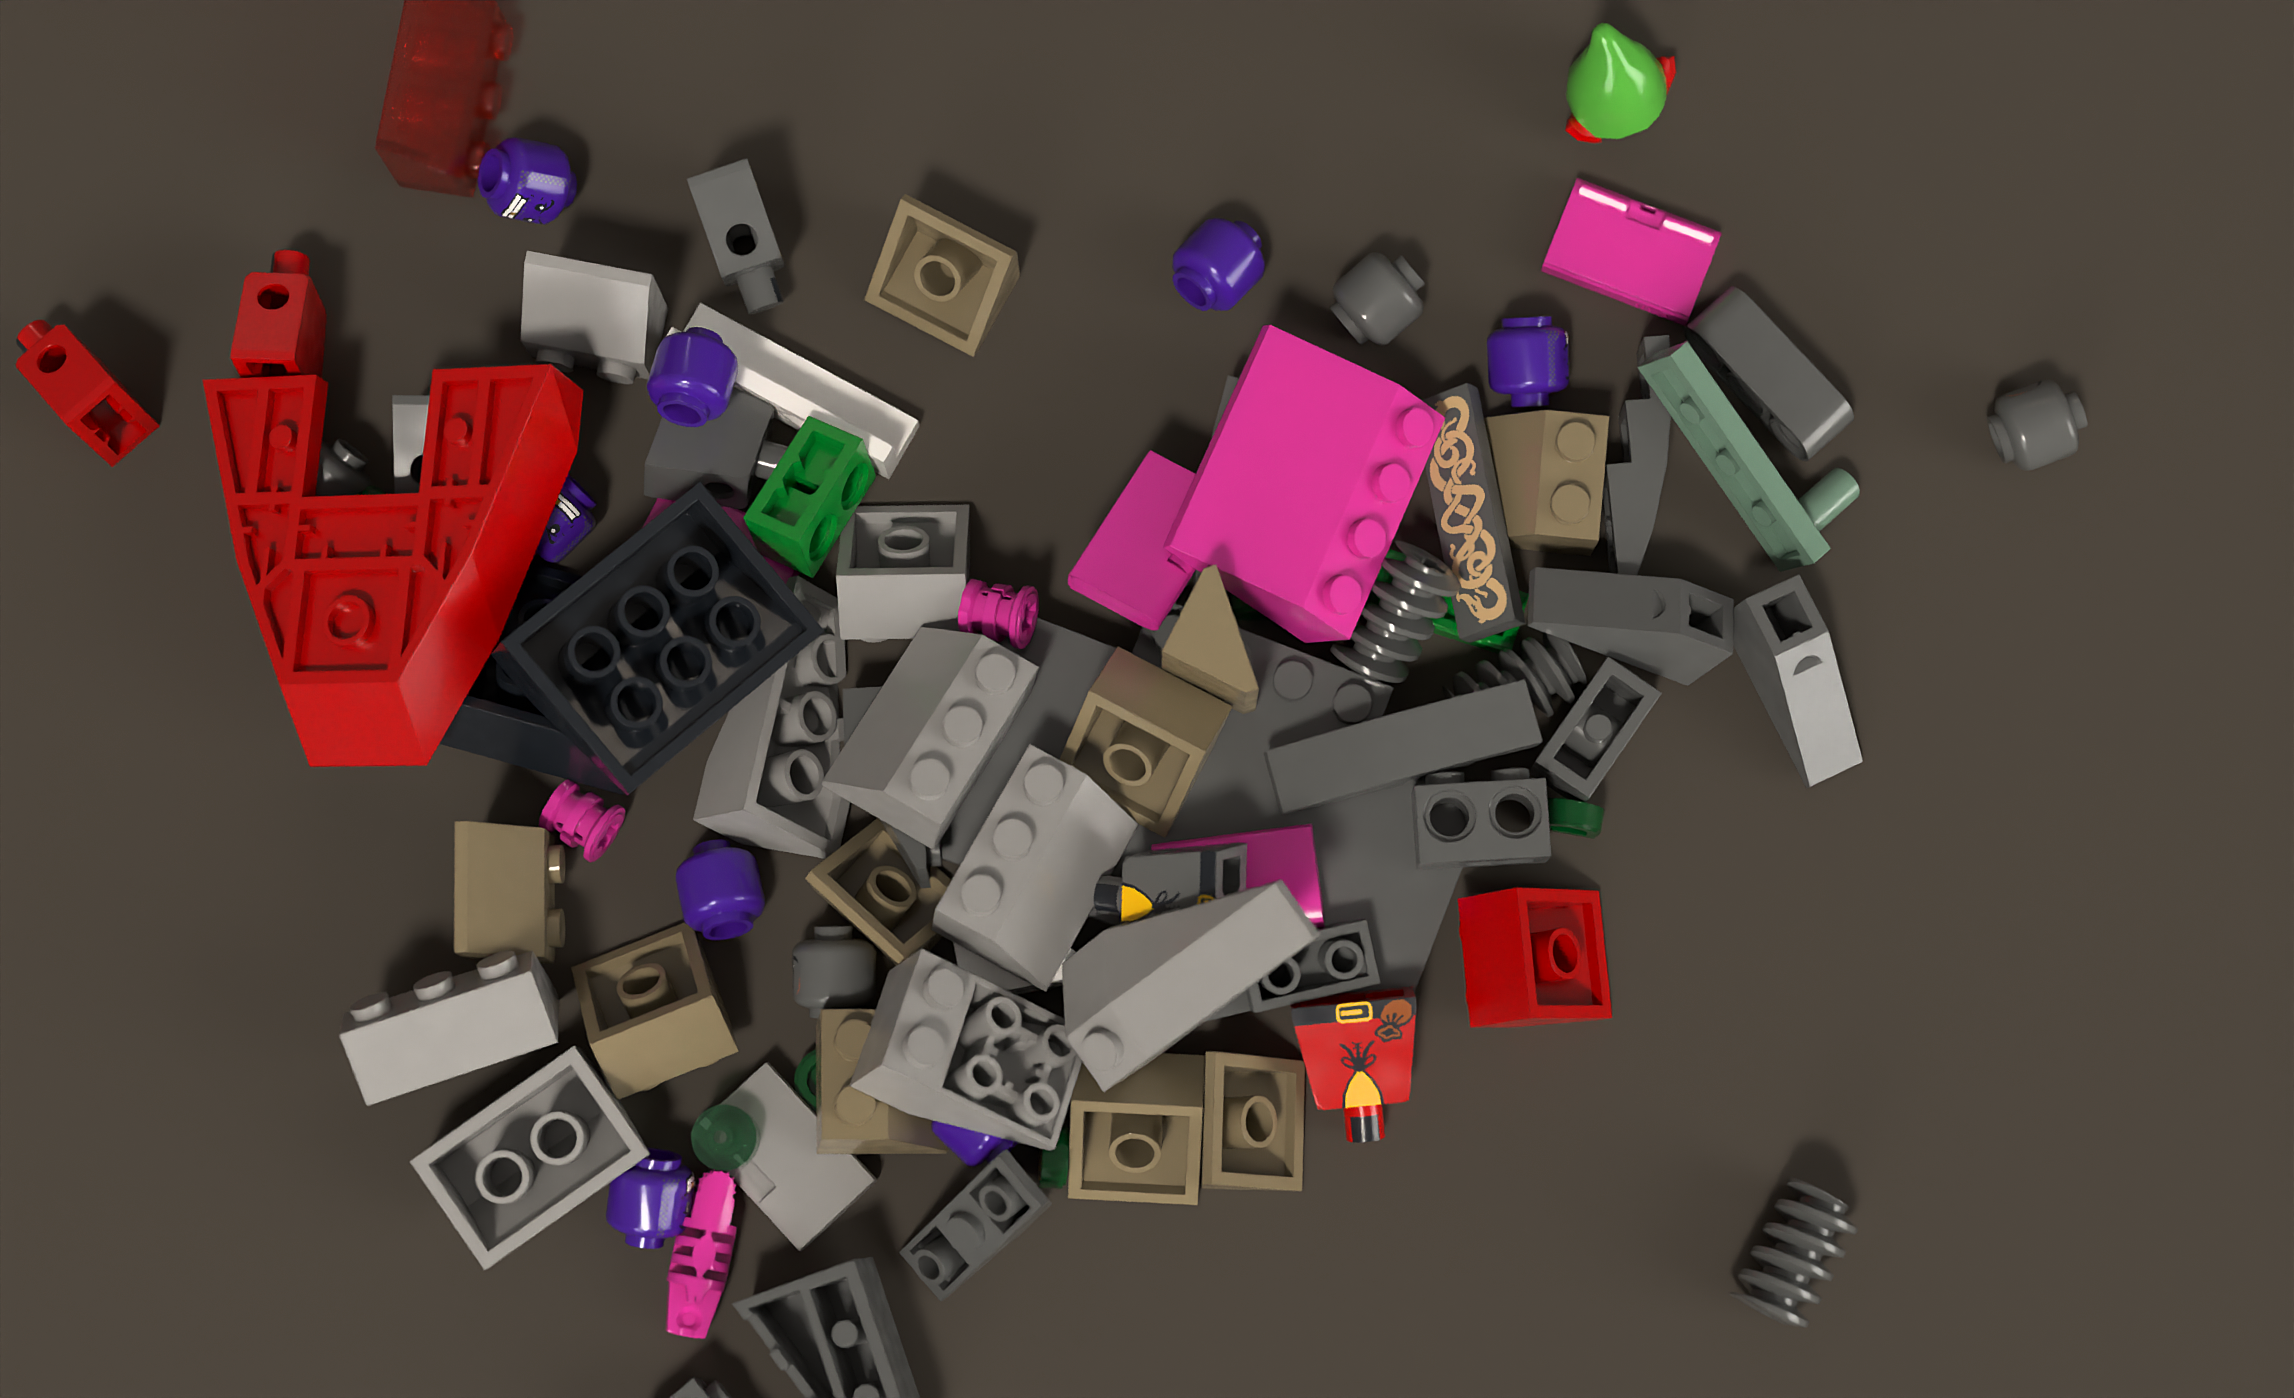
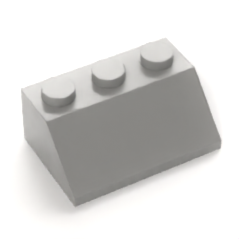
[822,627,1039,850]
[932,744,1139,992]
[339,951,560,1106]
[410,1046,650,1270]

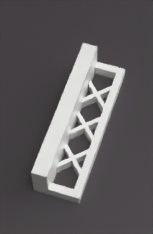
[667,303,920,479]

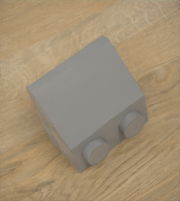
[521,251,669,384]
[836,505,970,643]

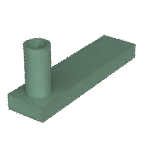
[1637,341,1860,572]

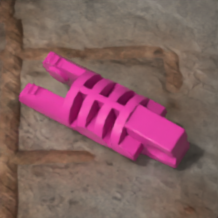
[665,1170,738,1339]

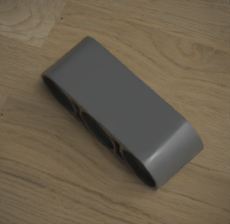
[1683,286,1854,462]

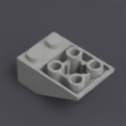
[850,949,1082,1151]

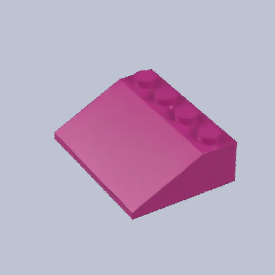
[1163,325,1445,643]

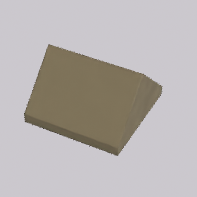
[864,194,1020,357]
[1162,565,1259,714]
[805,818,952,966]
[1201,1051,1305,1191]

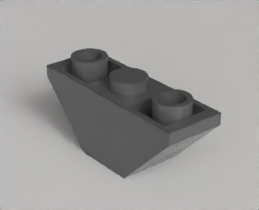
[899,1150,1052,1302]

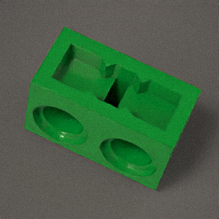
[743,416,876,578]

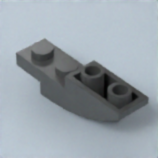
[1204,919,1380,1022]

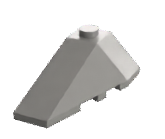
[693,575,850,859]
[1062,879,1320,1091]

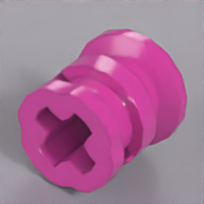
[958,579,1039,650]
[539,779,626,863]

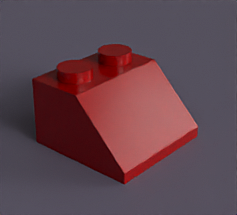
[1458,887,1612,1028]

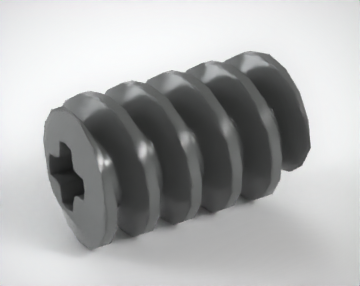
[1330,541,1461,683]
[1442,632,1587,717]
[1728,1177,1858,1328]

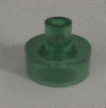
[691,1105,760,1171]

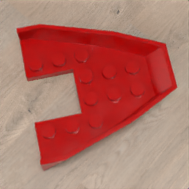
[202,364,584,767]

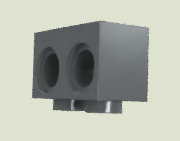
[1411,768,1551,870]

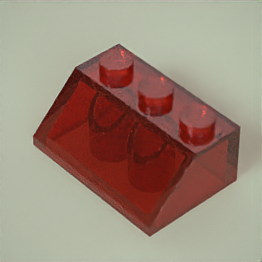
[375,0,513,198]

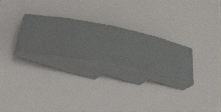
[1602,335,1671,575]
[1264,680,1543,815]

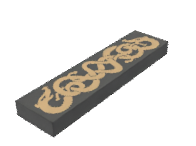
[1422,383,1526,643]

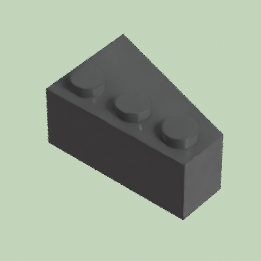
[732,1257,920,1398]

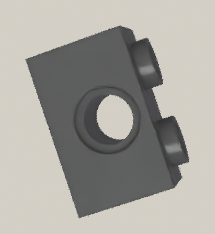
[1529,657,1662,803]

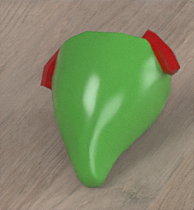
[1565,23,1676,143]

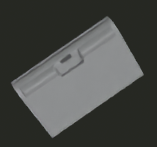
[691,1062,877,1251]

